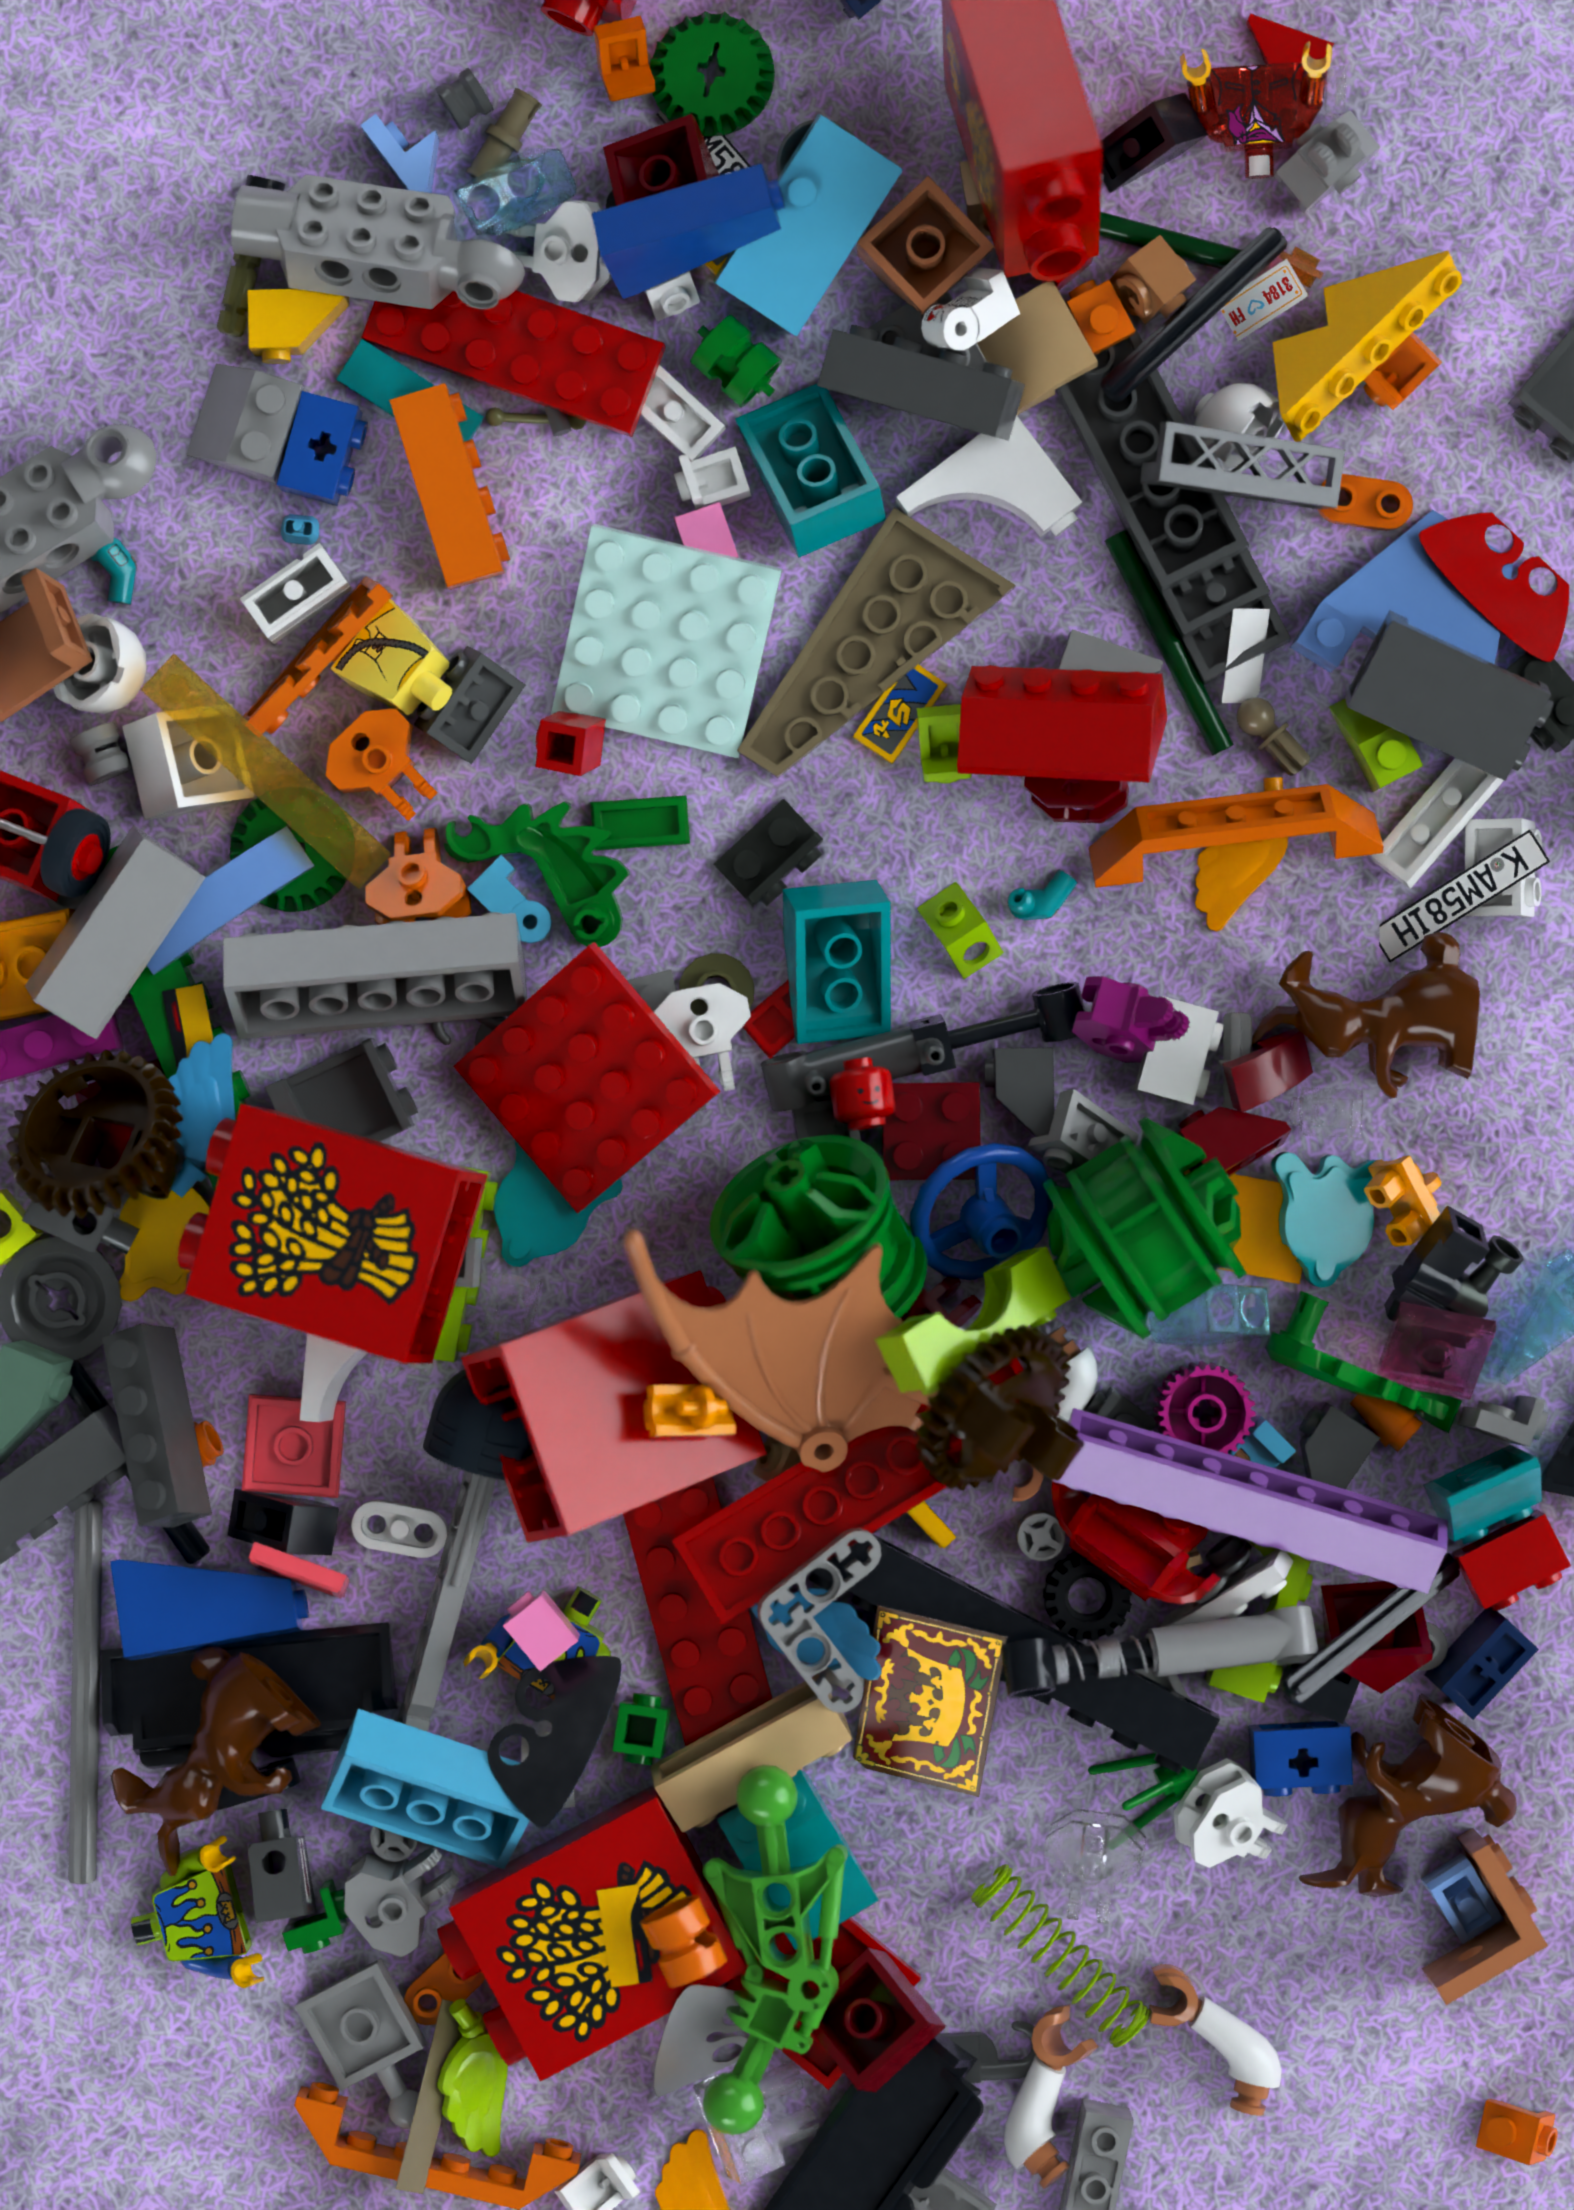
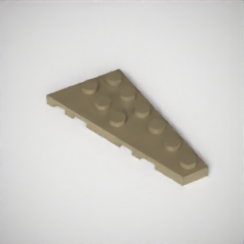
[737,507,1016,778]

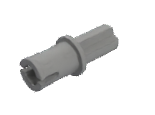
[1219,1012,1252,1109]

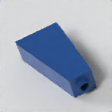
[591,163,785,299]
[110,1560,309,1661]

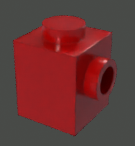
[535,711,606,776]

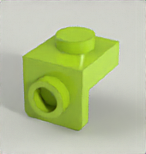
[916,704,972,784]

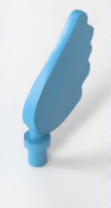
[168,1033,236,1197]
[751,1588,882,1681]

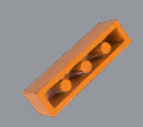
[390,383,510,590]

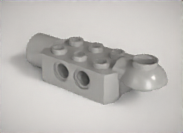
[0,424,157,614]

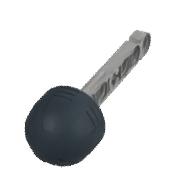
[397,1369,534,1732]

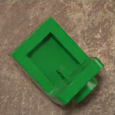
[282,1879,349,1954]

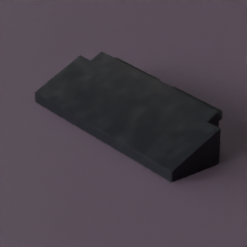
[101,1622,398,1769]
[764,2033,984,2210]

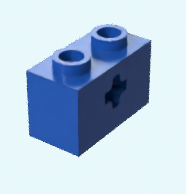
[277,391,368,506]
[1248,1720,1353,1797]

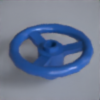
[910,1143,1053,1280]

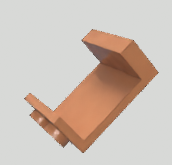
[0,568,93,722]

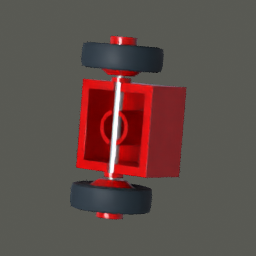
[0,770,111,902]

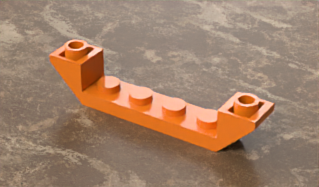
[1088,784,1384,888]
[294,2082,582,2210]

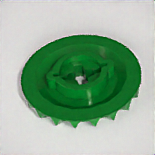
[650,11,775,136]
[229,786,356,912]

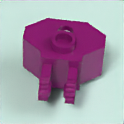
[1072,976,1190,1063]

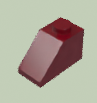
[1178,1106,1292,1177]

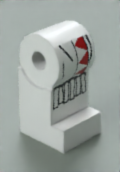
[921,267,1020,351]

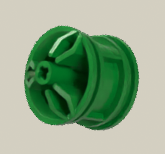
[1042,1117,1247,1339]
[709,1135,927,1319]

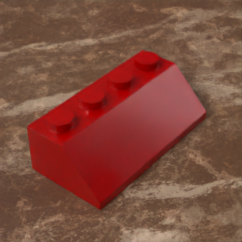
[957,665,1167,783]

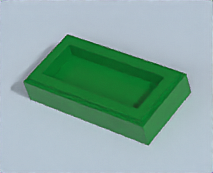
[590,795,690,851]

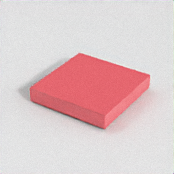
[242,1394,346,1498]
[248,1542,350,1599]

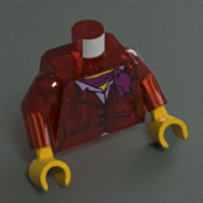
[1180,42,1332,179]

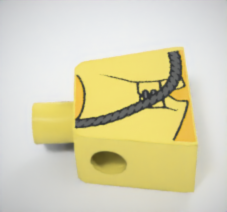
[330,599,452,715]

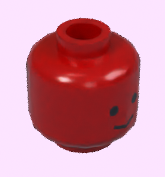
[829,1057,896,1131]

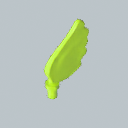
[437,1999,508,2158]

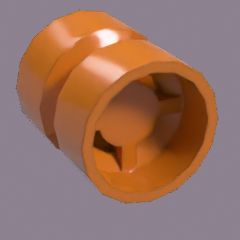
[641,1895,727,1987]

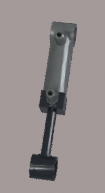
[760,982,1085,1112]

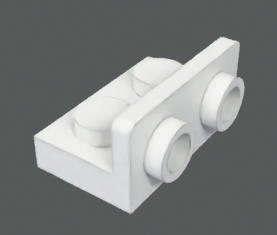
[1465,818,1542,917]

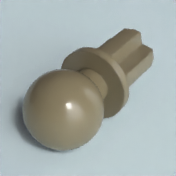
[1236,697,1311,776]

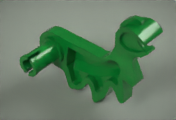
[444,801,630,947]
[1265,1291,1462,1433]

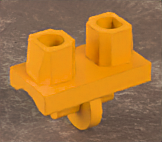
[1364,1155,1442,1247]
[643,1385,736,1437]

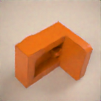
[594,15,656,102]
[1066,280,1136,355]
[1363,332,1442,410]
[1476,2099,1558,2165]

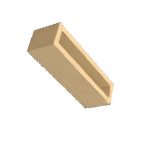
[650,1674,853,1833]

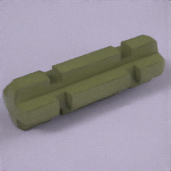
[217,253,262,337]

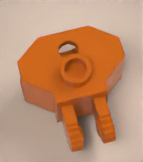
[325,708,438,821]
[365,828,472,925]

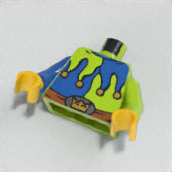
[463,1586,611,1700]
[131,1835,264,1988]

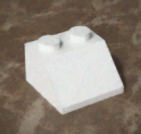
[122,704,254,820]

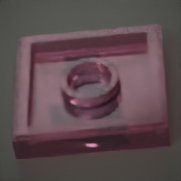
[1376,1302,1496,1400]

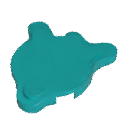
[494,1140,623,1267]
[1271,1152,1376,1288]

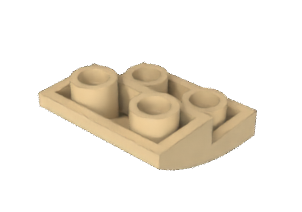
[977,281,1098,415]

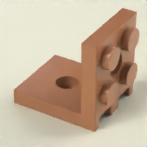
[1422,1828,1548,2005]

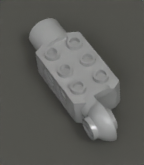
[231,175,525,309]

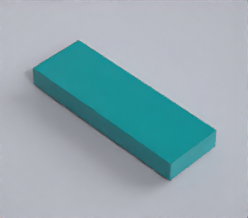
[336,339,485,441]

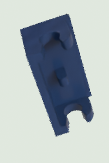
[1424,1607,1539,1720]

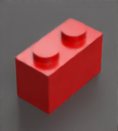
[1452,1510,1571,1611]

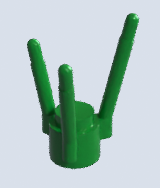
[1088,1753,1198,1848]

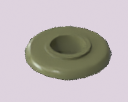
[679,953,754,1015]

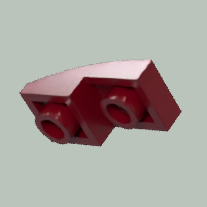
[1222,1028,1313,1113]

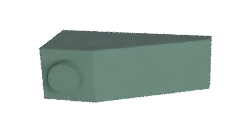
[0,1340,74,1466]

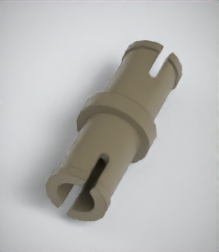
[466,88,542,188]

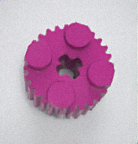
[1153,1361,1256,1454]

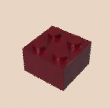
[882,1082,981,1180]
[800,1948,946,2092]

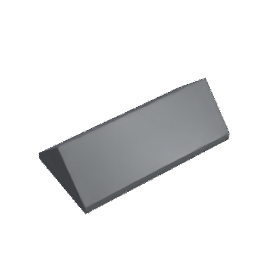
[25,825,206,1039]

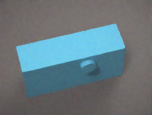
[713,113,903,337]
[321,1709,530,1869]

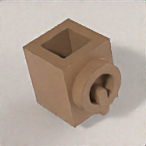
[1109,235,1197,325]

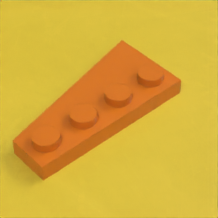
[240,576,393,738]

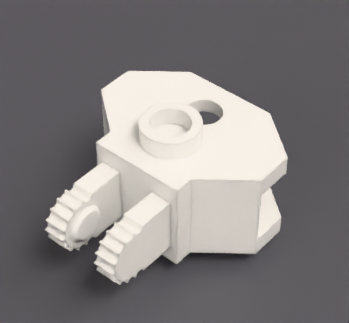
[506,200,612,302]
[654,983,751,1091]
[1174,1758,1288,1868]

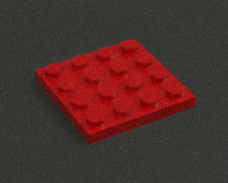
[453,942,721,1214]

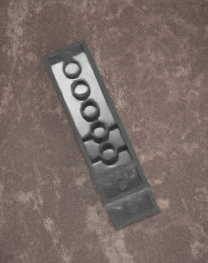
[1055,313,1291,685]

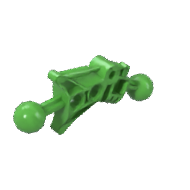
[703,1765,848,2135]

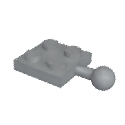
[295,1958,427,2129]

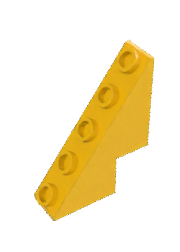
[1272,250,1462,442]

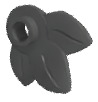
[1195,1535,1252,1604]

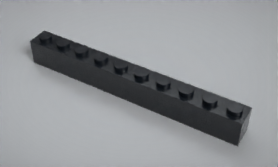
[808,1534,1220,1773]

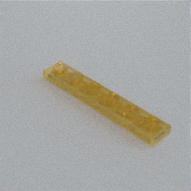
[140,654,391,889]

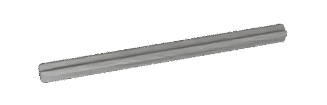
[68,1500,103,1885]

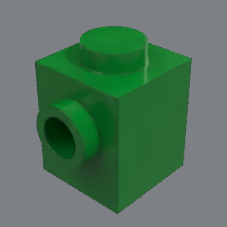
[612,1693,672,1765]

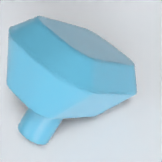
[281,514,320,545]

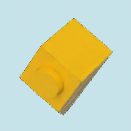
[247,289,349,364]

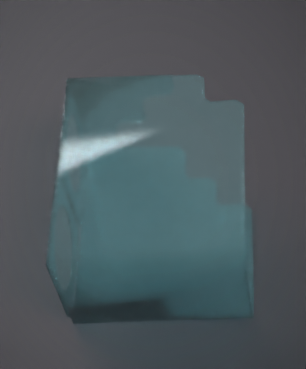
[454,147,576,235]
[1149,1284,1270,1347]

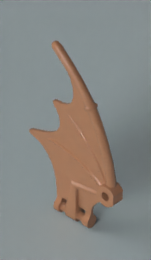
[624,1229,949,1472]

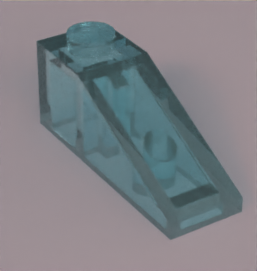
[1492,1249,1574,1385]

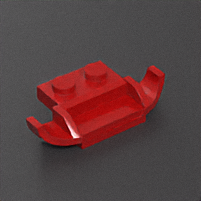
[1051,1481,1221,1604]

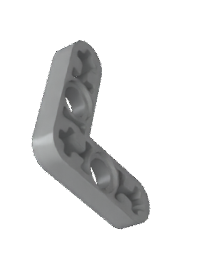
[757,1528,881,1713]

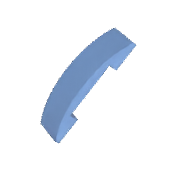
[147,826,314,975]

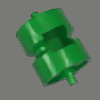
[690,314,782,408]

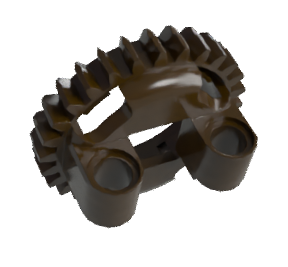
[6,1049,185,1218]
[916,1325,1084,1491]

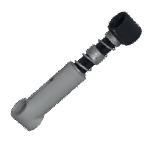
[1000,1606,1319,1698]

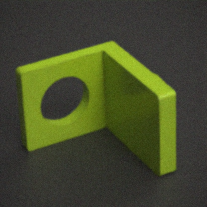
[917,882,1004,979]

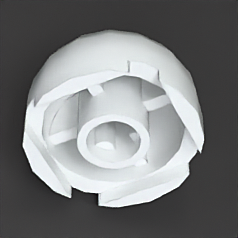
[1194,383,1284,471]
[53,613,147,714]

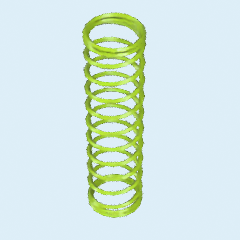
[971,1864,1151,2048]

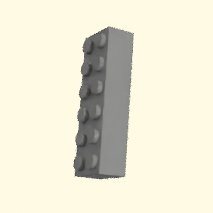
[223,912,527,1039]

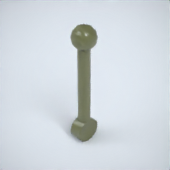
[485,407,586,430]

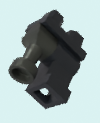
[1384,1205,1523,1346]

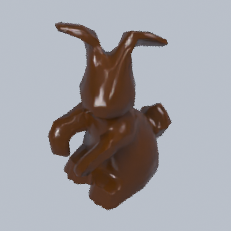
[1252,932,1480,1099]
[111,1646,321,1876]
[1299,1694,1517,1898]

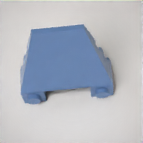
[1290,510,1514,673]

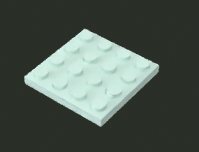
[551,524,782,758]

